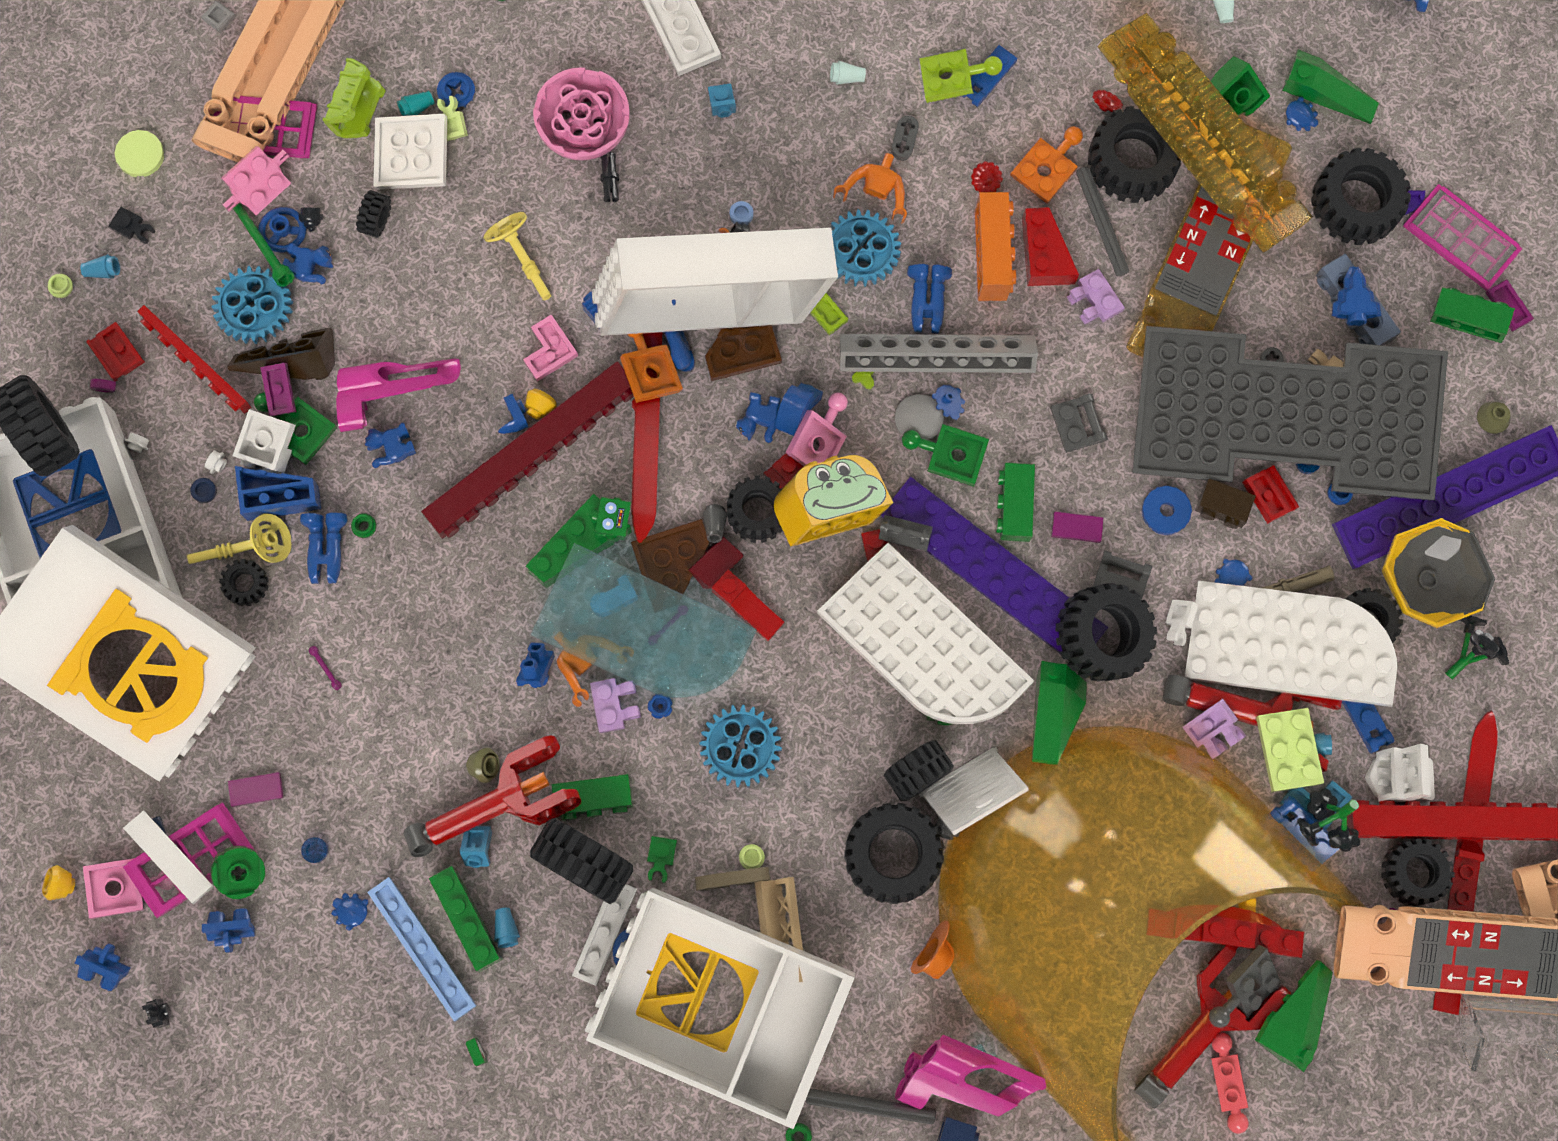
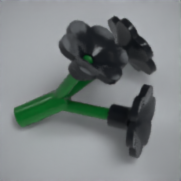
[1445,616,1509,680]
[1297,788,1360,852]

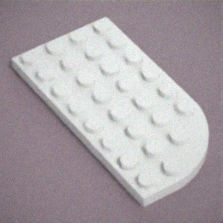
[817,543,1034,724]
[1185,581,1397,707]

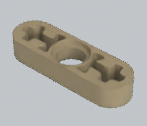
[695,867,770,891]

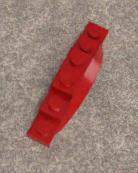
[1146,905,1304,958]

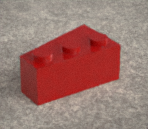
[1022,207,1079,286]

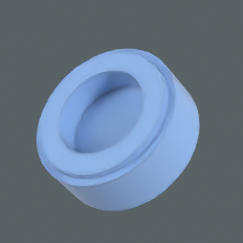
[729,201,753,225]

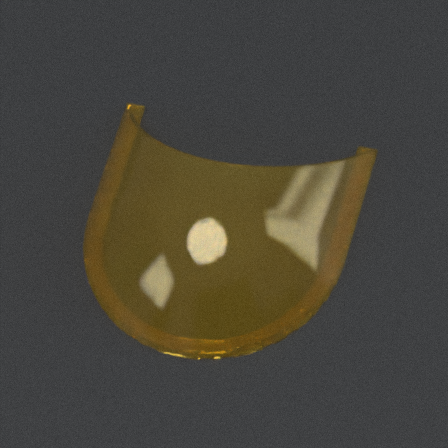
[938,726,1366,1141]

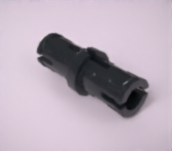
[600,152,619,202]

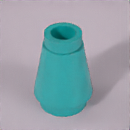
[397,91,435,116]

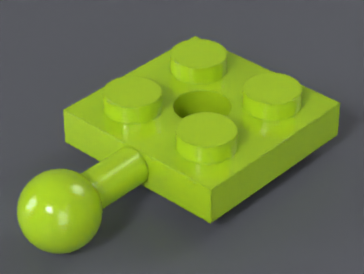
[919,49,1003,103]

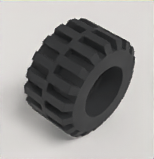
[727,475,783,543]
[1345,588,1403,643]
[884,740,954,802]
[1381,839,1455,906]

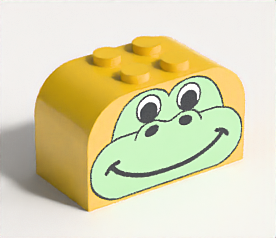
[774,455,893,547]

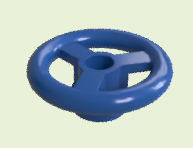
[258,207,307,253]

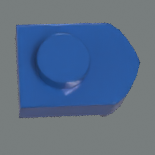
[498,394,529,434]

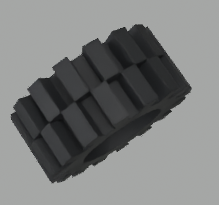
[356,190,391,238]
[219,559,269,606]

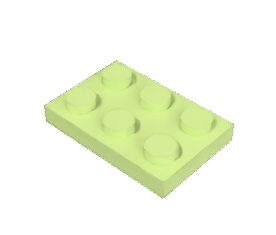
[1256,708,1324,792]

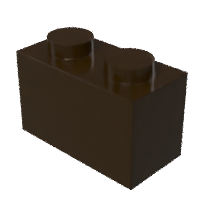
[1195,479,1256,529]

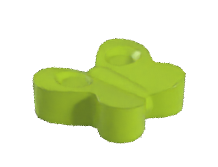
[852,372,874,389]

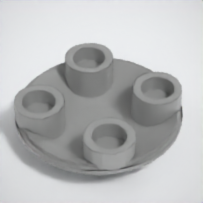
[895,394,944,440]

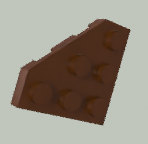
[705,325,782,381]
[631,519,710,613]

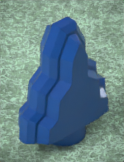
[1332,267,1382,326]

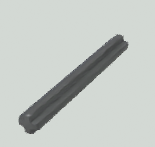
[1076,167,1129,276]
[806,1088,936,1125]

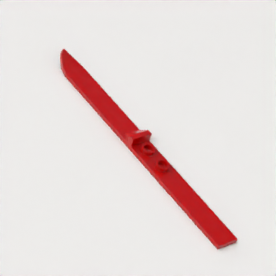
[631,332,662,543]
[1432,710,1498,1015]

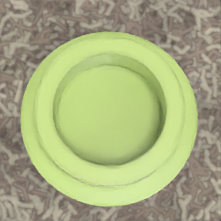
[48,274,73,298]
[739,844,765,869]

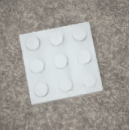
[373,114,447,190]

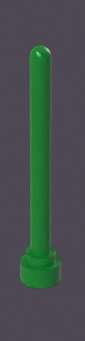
[233,203,295,287]

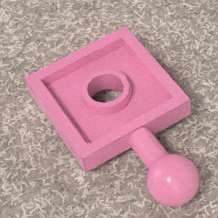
[785,392,848,466]
[83,858,175,919]

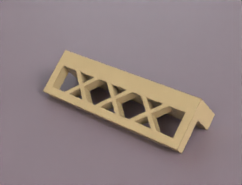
[754,877,803,982]

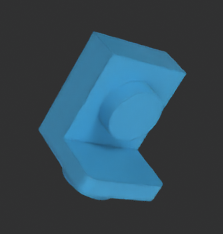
[708,83,736,118]
[460,826,492,868]

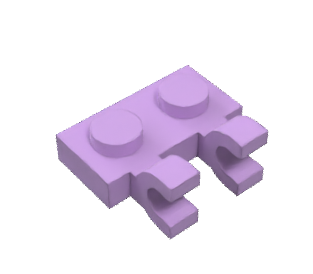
[1067,269,1125,324]
[590,678,641,733]
[1183,699,1246,759]

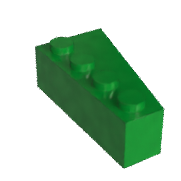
[525,493,632,588]

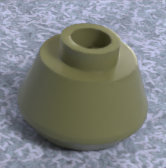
[1477,401,1511,434]
[466,748,500,783]

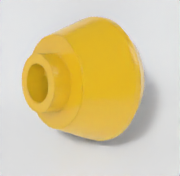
[525,388,557,420]
[42,865,75,901]

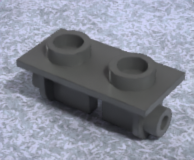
[878,515,933,551]

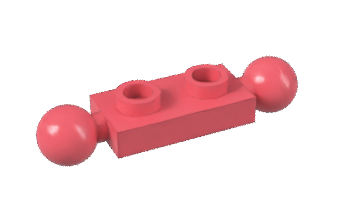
[1211,1032,1249,1134]

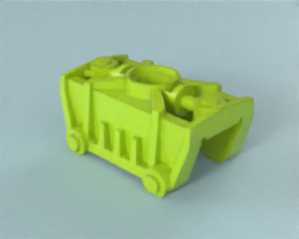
[323,58,386,138]

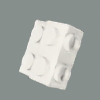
[233,409,296,473]

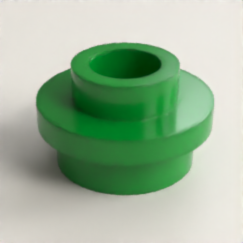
[351,513,377,538]
[785,1123,812,1141]

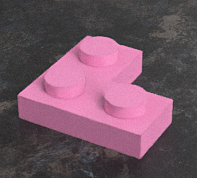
[523,315,578,382]

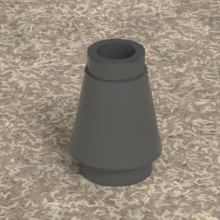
[703,504,727,543]

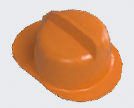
[911,920,954,979]

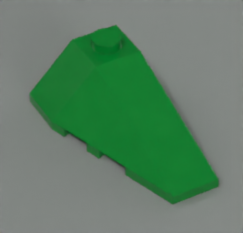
[1200,56,1270,126]

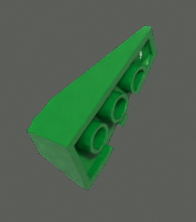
[1282,50,1379,124]
[1032,661,1087,765]
[1255,960,1333,1072]

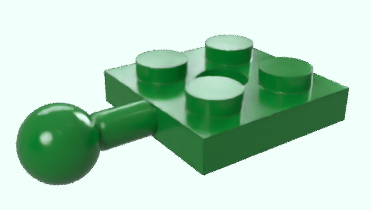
[254,393,337,465]
[902,424,989,487]

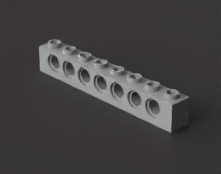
[839,334,1038,373]

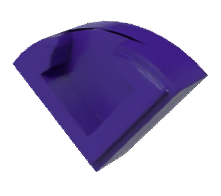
[1405,190,1425,215]

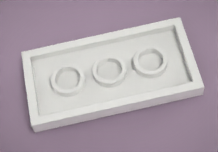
[641,0,721,76]

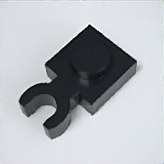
[108,207,155,244]
[142,999,171,1028]

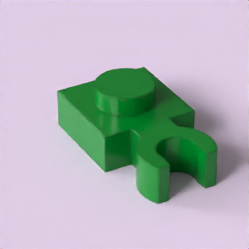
[647,836,677,883]

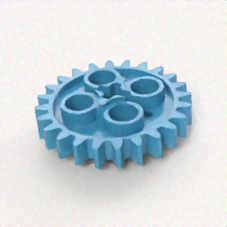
[831,209,901,287]
[211,266,293,344]
[699,705,782,788]

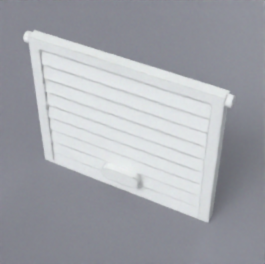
[919,747,1029,835]

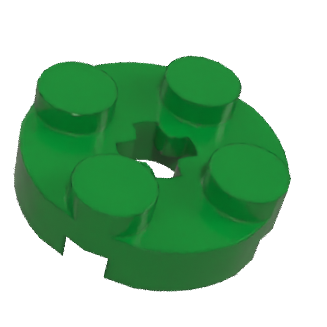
[211,846,265,899]

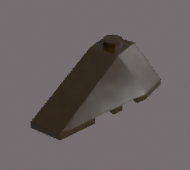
[227,328,335,380]

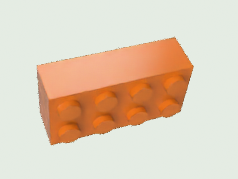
[975,192,1016,301]

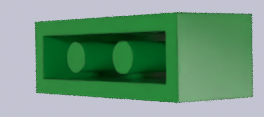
[1430,287,1515,343]
[996,463,1035,542]
[551,774,633,821]

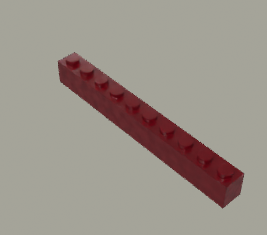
[421,361,634,539]

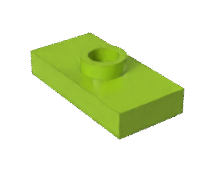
[810,293,848,336]

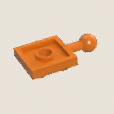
[1010,126,1083,204]
[620,333,683,403]

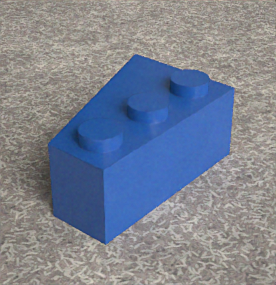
[235,466,322,521]

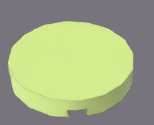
[114,130,164,177]

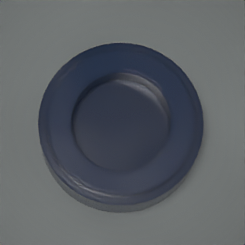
[190,478,217,503]

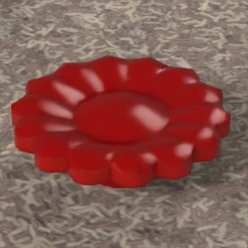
[1092,90,1123,112]
[971,161,1003,193]

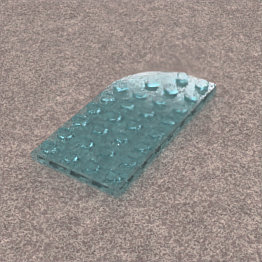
[530,543,757,698]

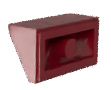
[688,537,744,589]

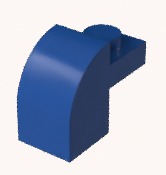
[775,383,823,436]

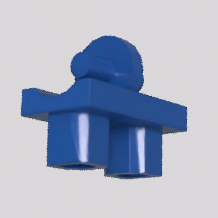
[516,643,555,688]
[202,908,255,953]
[74,943,131,991]

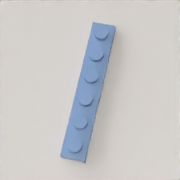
[367,877,477,1021]

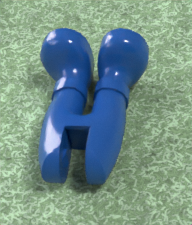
[907,264,952,334]
[664,299,695,372]
[300,513,347,584]

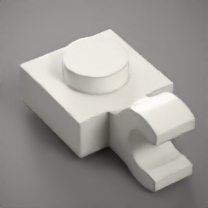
[1166,599,1198,646]

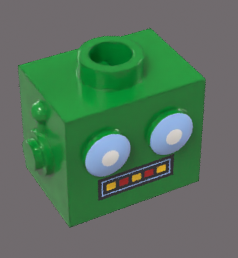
[591,497,631,541]

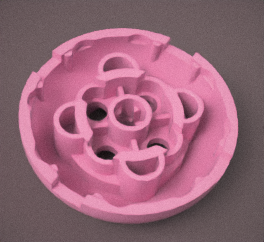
[533,67,630,161]

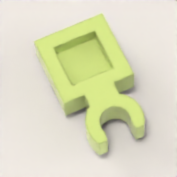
[437,96,468,141]

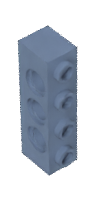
[1316,253,1401,346]

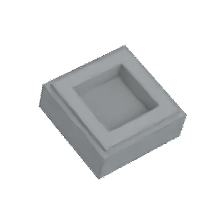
[201,0,236,33]

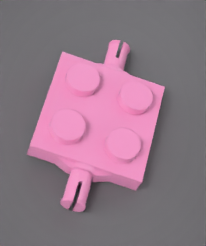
[221,146,291,215]

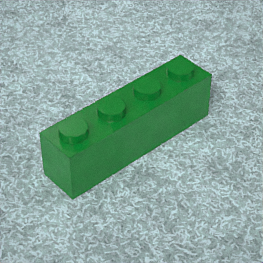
[429,866,503,972]

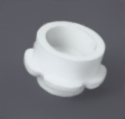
[124,433,149,453]
[205,450,227,474]

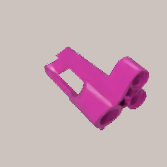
[336,358,461,432]
[895,1035,1046,1117]

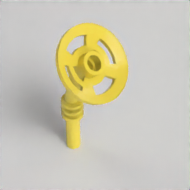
[484,212,551,301]
[187,513,292,564]

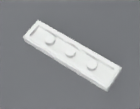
[123,810,214,905]
[572,884,637,986]

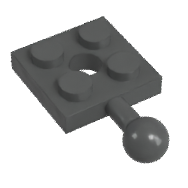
[1209,945,1281,1028]

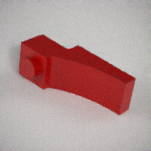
[711,570,785,642]

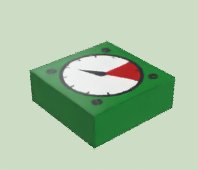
[465,1038,488,1066]

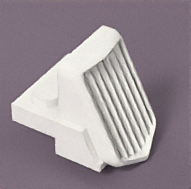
[1365,744,1435,803]

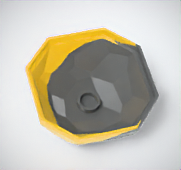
[1382,518,1495,628]

